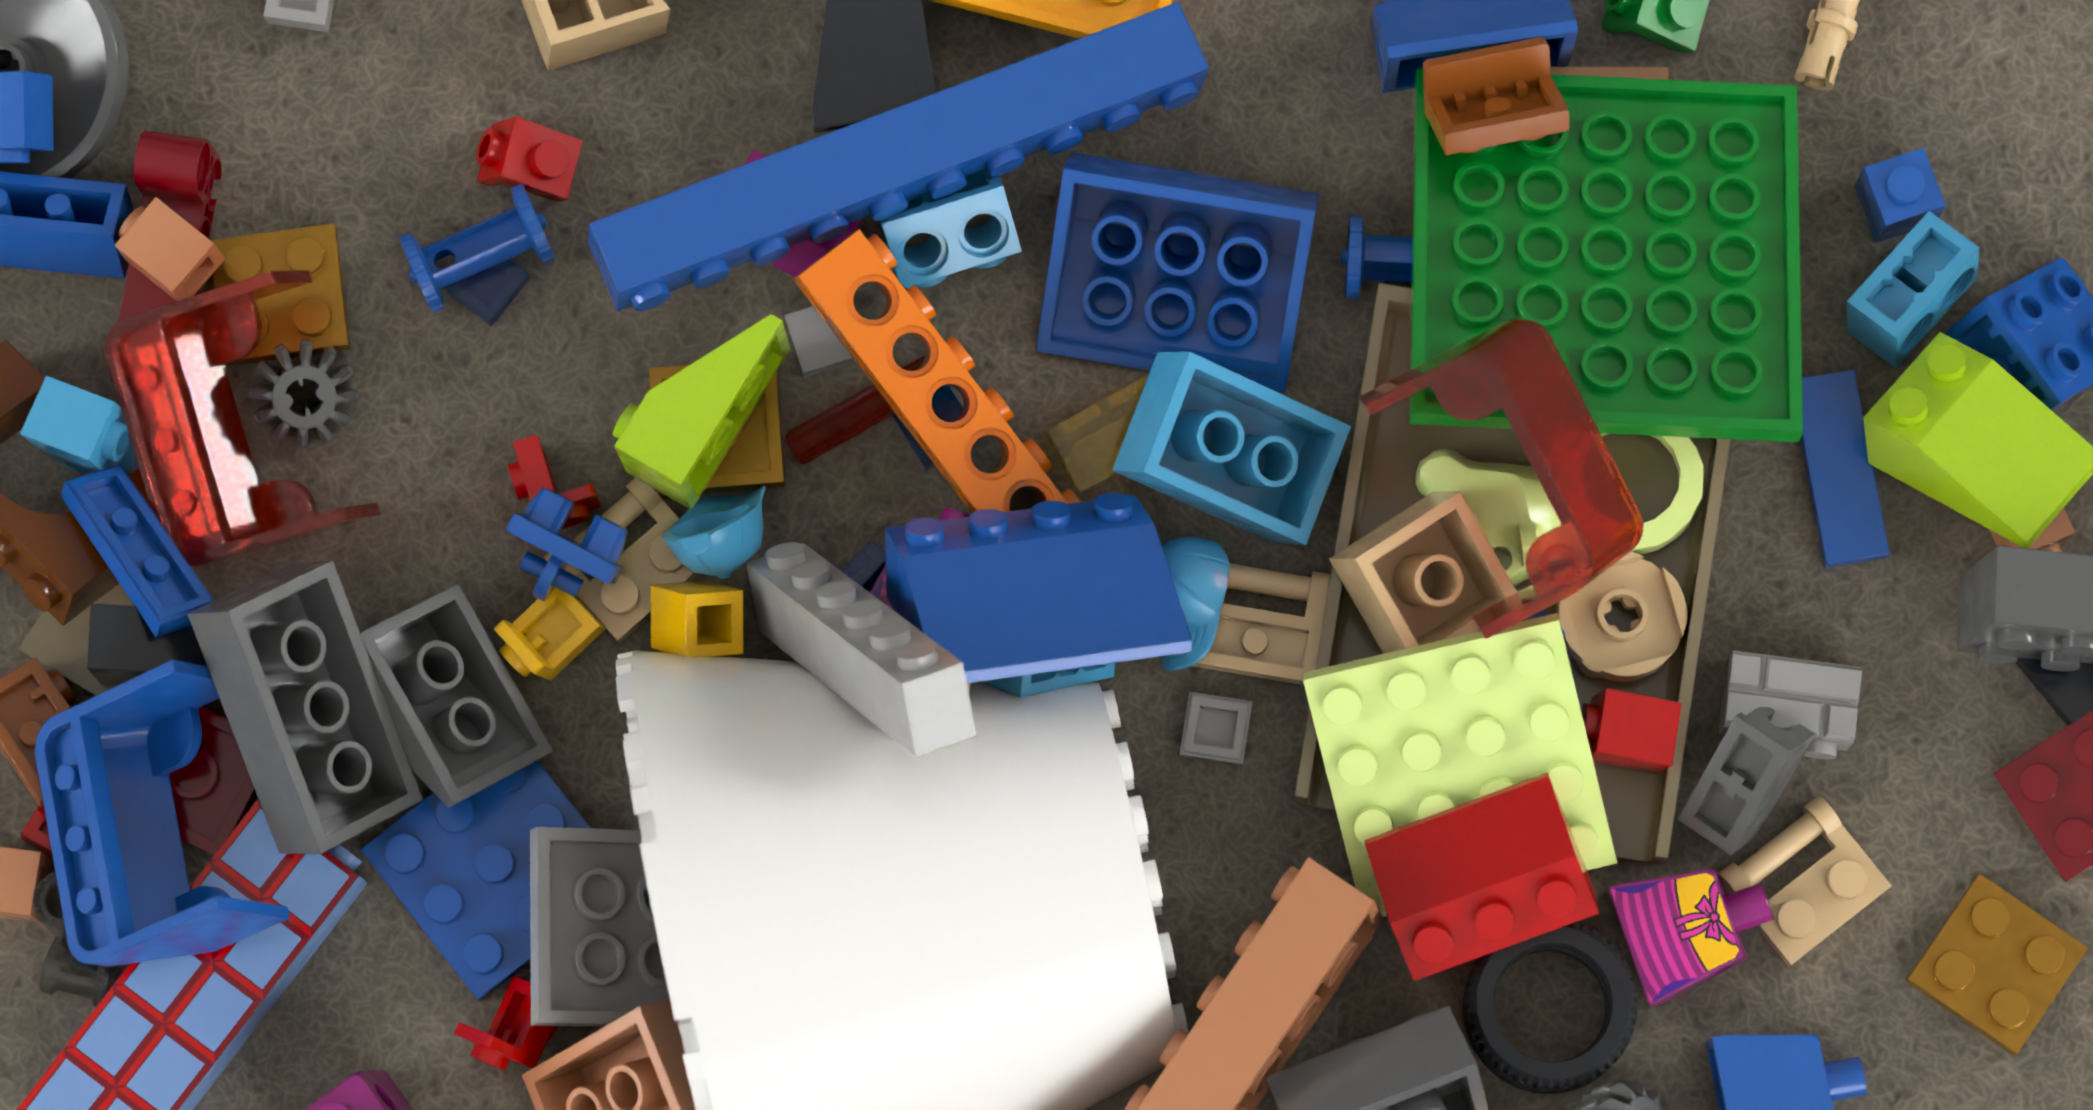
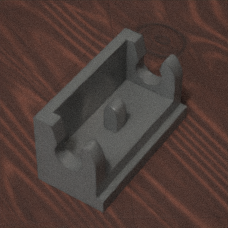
[1677,707,1815,855]

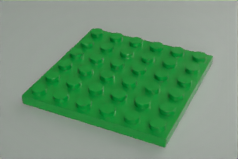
[1409,68,1803,442]

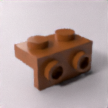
[1423,37,1569,156]

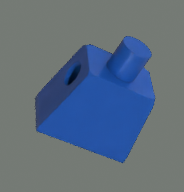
[1706,1035,1867,1110]

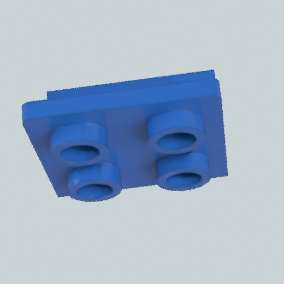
[1944,258,2093,411]

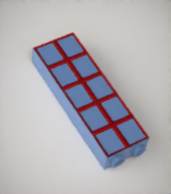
[16,799,368,1110]

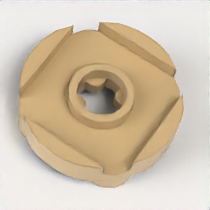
[1556,550,1687,682]

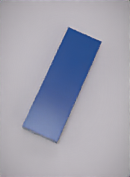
[1800,369,1890,568]
[61,464,214,638]

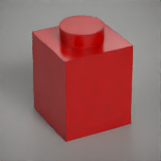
[1581,688,1682,774]

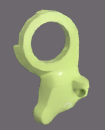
[1415,431,1704,587]

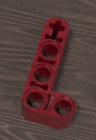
[110,130,222,393]

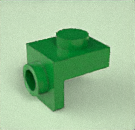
[1602,0,1709,53]

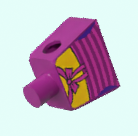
[1608,869,1774,1007]

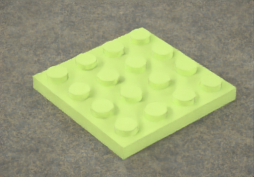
[1303,613,1617,917]

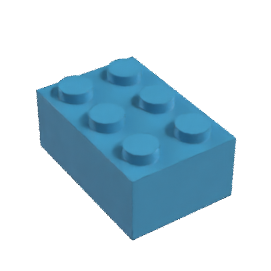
[1112,351,1351,545]

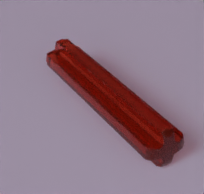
[785,355,945,464]

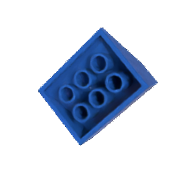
[1036,152,1319,393]
[885,493,1192,683]

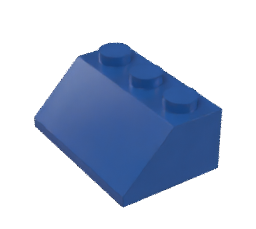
[1371,0,1578,93]

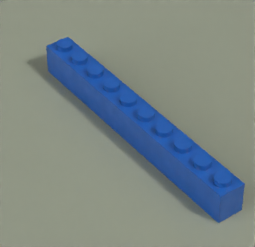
[588,1,1209,312]

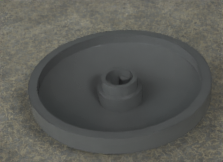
[0,0,129,179]

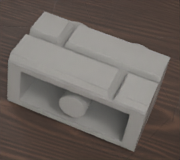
[1719,650,1862,759]

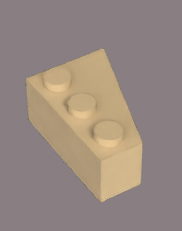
[521,0,670,71]

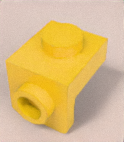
[494,587,606,681]

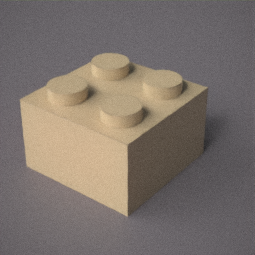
[1329,491,1523,654]

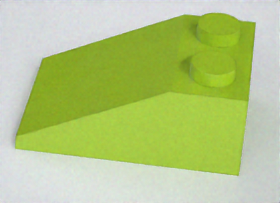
[613,314,791,510]
[1863,332,2093,549]

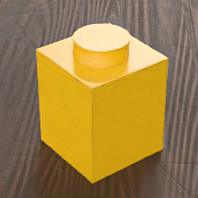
[650,580,743,657]

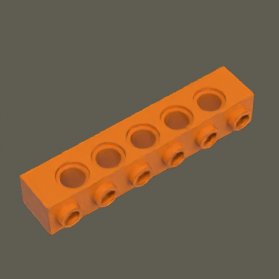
[793,229,1081,513]

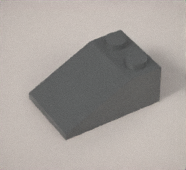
[360,584,554,808]

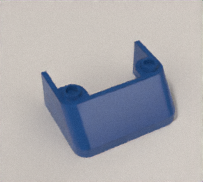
[35,659,290,966]

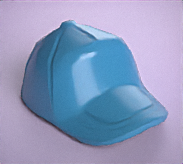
[661,485,766,579]
[1160,537,1229,671]

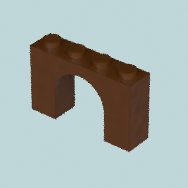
[0,340,184,626]

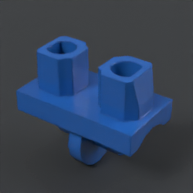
[505,487,629,602]

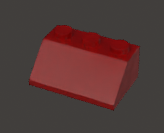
[1364,772,1599,981]

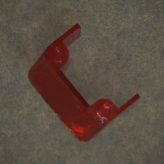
[105,270,381,566]
[1359,318,1643,639]

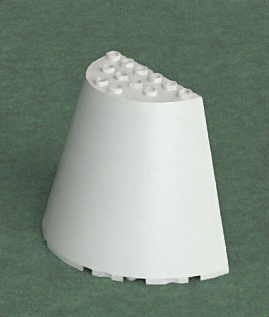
[616,650,1189,1110]

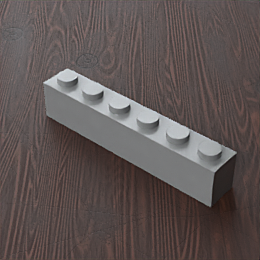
[746,542,977,757]

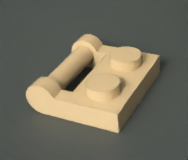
[543,478,699,644]
[1192,563,1331,685]
[1718,796,1892,967]

